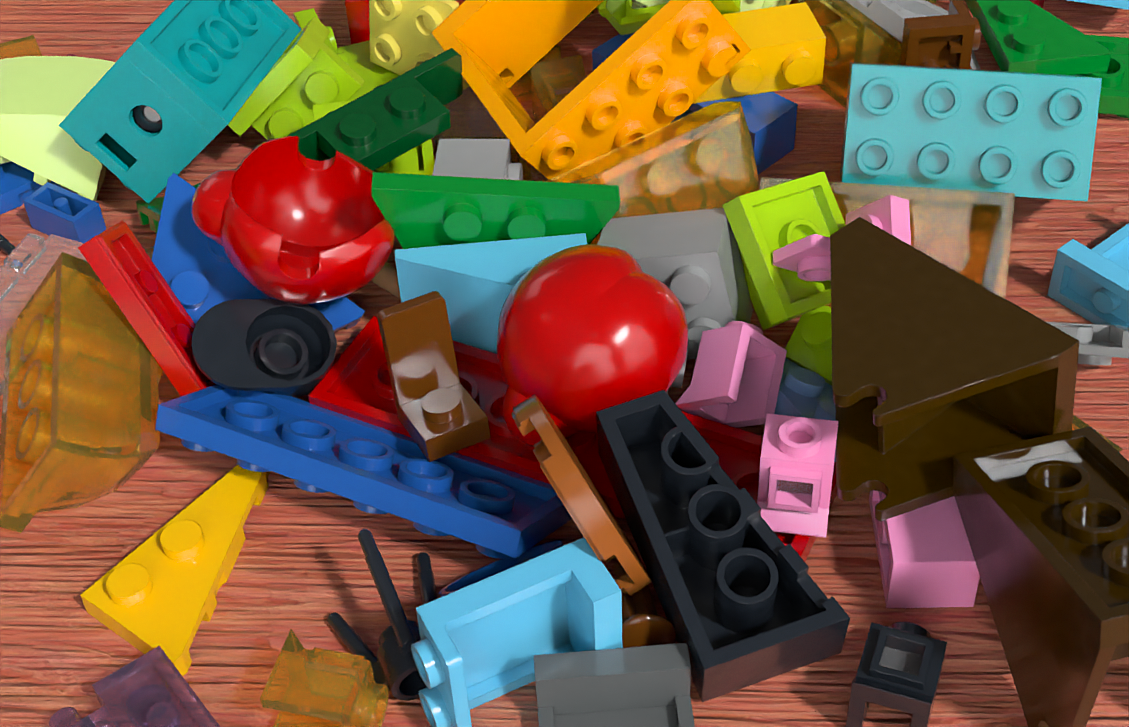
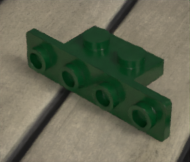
[288,48,463,171]

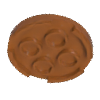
[511,394,653,596]

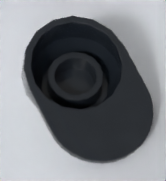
[191,299,337,397]

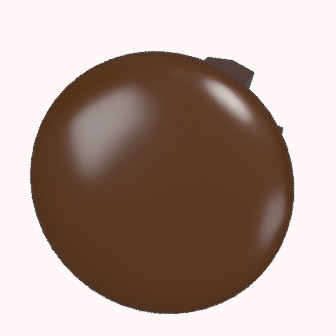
[622,585,676,648]

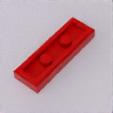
[78,220,216,396]

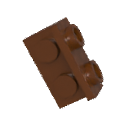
[900,0,981,69]

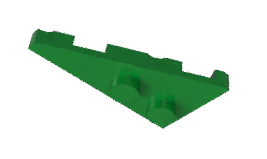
[965,0,1111,75]

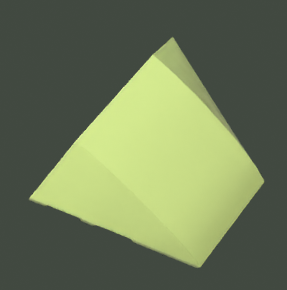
[0,56,116,201]

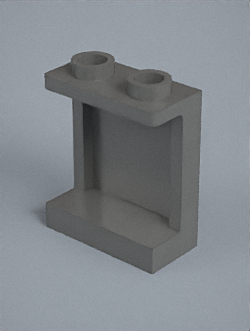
[533,643,695,727]

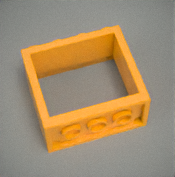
[431,0,751,185]

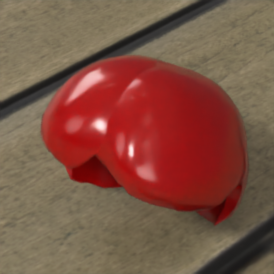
[191,136,395,304]
[497,244,688,447]

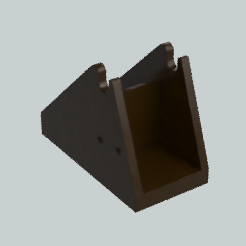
[830,217,1079,521]
[953,426,1129,727]

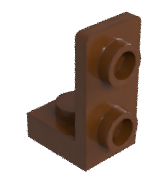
[377,291,491,462]

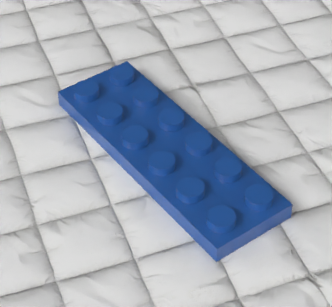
[155,384,572,559]

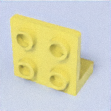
[369,0,469,90]

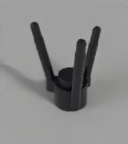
[327,529,438,701]

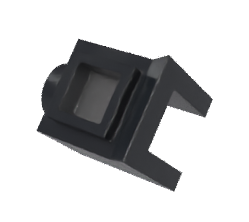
[846,622,947,727]

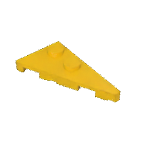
[80,465,272,680]

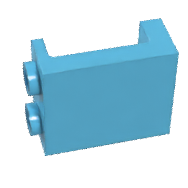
[1047,223,1129,328]
[411,538,623,727]

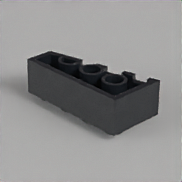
[596,390,850,702]

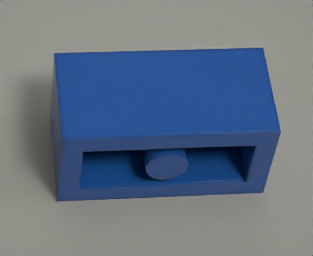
[23,182,107,248]

